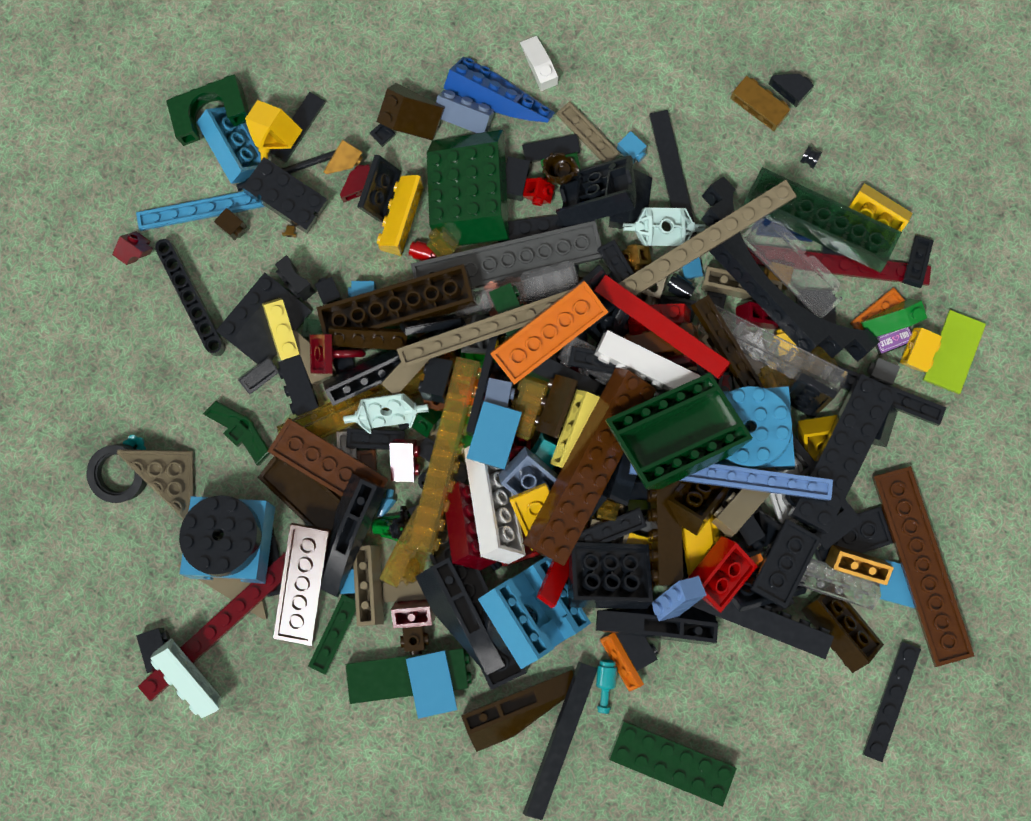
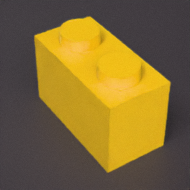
[899,328,942,372]

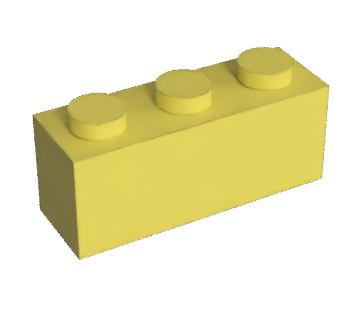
[262,298,300,360]

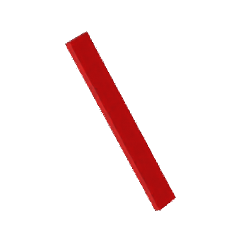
[594,275,731,379]

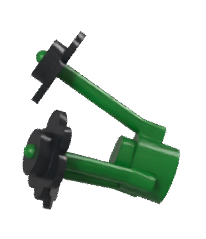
[372,506,418,554]

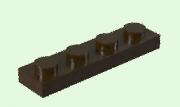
[329,326,407,350]

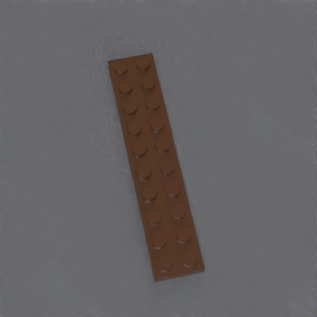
[872,466,974,667]

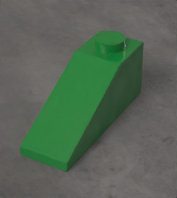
[861,299,927,337]

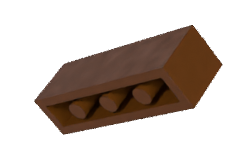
[623,322,698,358]

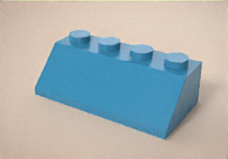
[196,107,261,184]

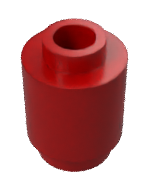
[409,241,438,261]

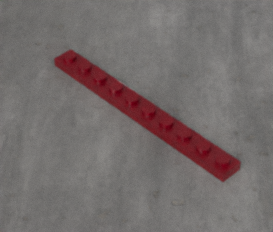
[745,244,931,286]
[138,553,286,701]

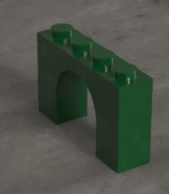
[166,74,249,146]

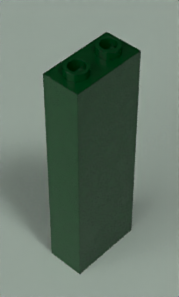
[345,648,472,704]

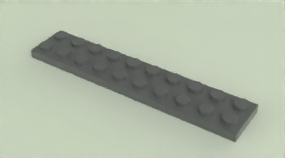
[411,221,602,289]

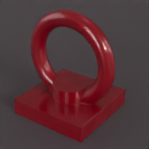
[310,334,366,374]

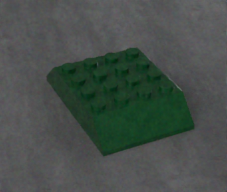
[427,130,509,248]
[605,373,753,489]

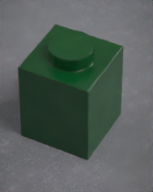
[412,409,444,438]

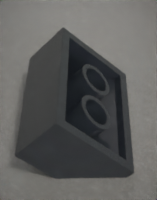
[608,169,652,229]

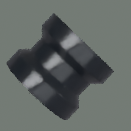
[800,146,822,169]

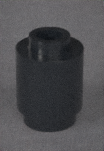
[667,275,696,299]

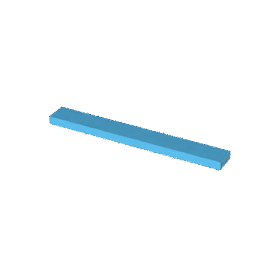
[136,191,265,231]

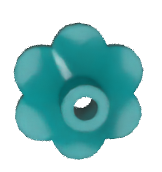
[122,435,146,450]

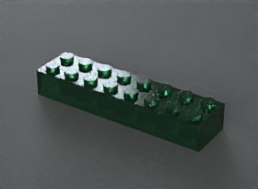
[743,167,902,273]

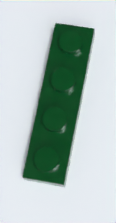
[308,594,356,675]

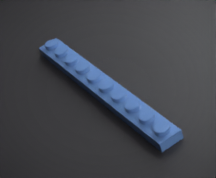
[629,463,833,501]

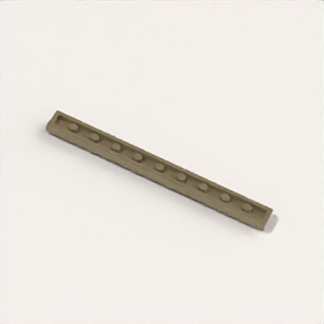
[618,180,796,296]
[397,289,572,368]

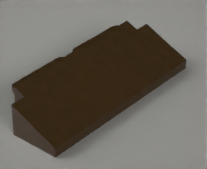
[257,456,342,545]

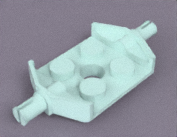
[623,207,706,246]
[343,393,429,434]

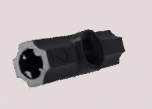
[595,307,630,350]

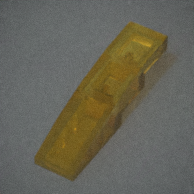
[379,505,435,588]

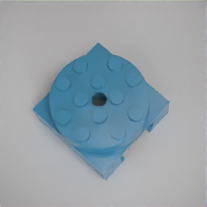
[715,386,795,471]

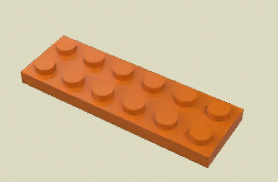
[490,280,608,385]

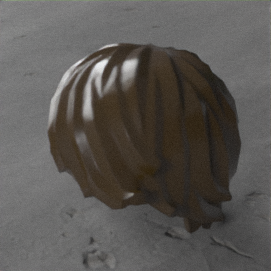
[542,153,579,185]

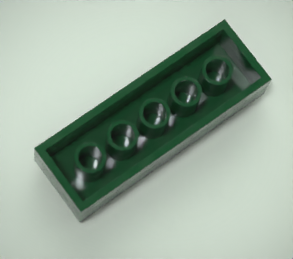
[608,720,737,807]

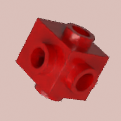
[523,177,555,206]

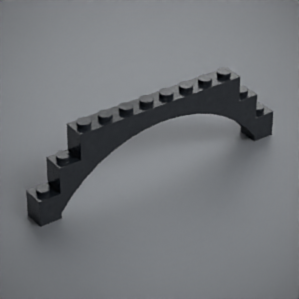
[701,176,880,362]

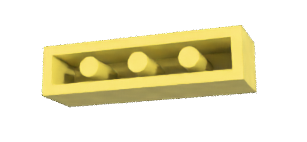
[550,389,600,468]

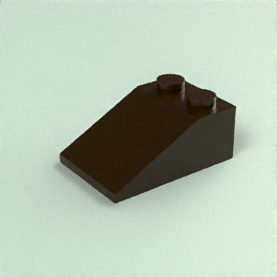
[376,83,445,140]

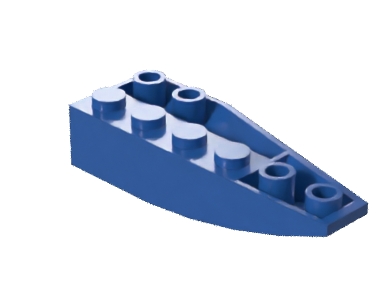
[443,57,555,123]

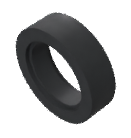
[86,444,147,503]

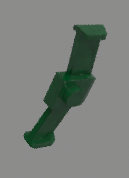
[203,400,270,466]

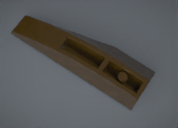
[461,670,574,752]

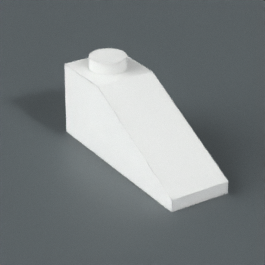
[520,36,558,91]

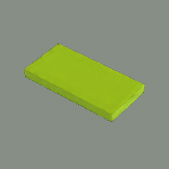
[923,310,986,394]

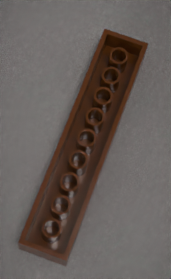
[522,368,657,566]

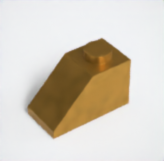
[323,139,363,174]

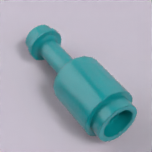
[596,659,617,714]

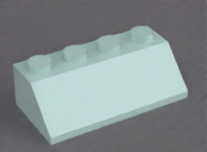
[151,638,222,718]

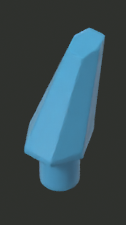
[376,489,396,517]

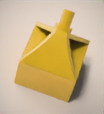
[245,100,302,160]

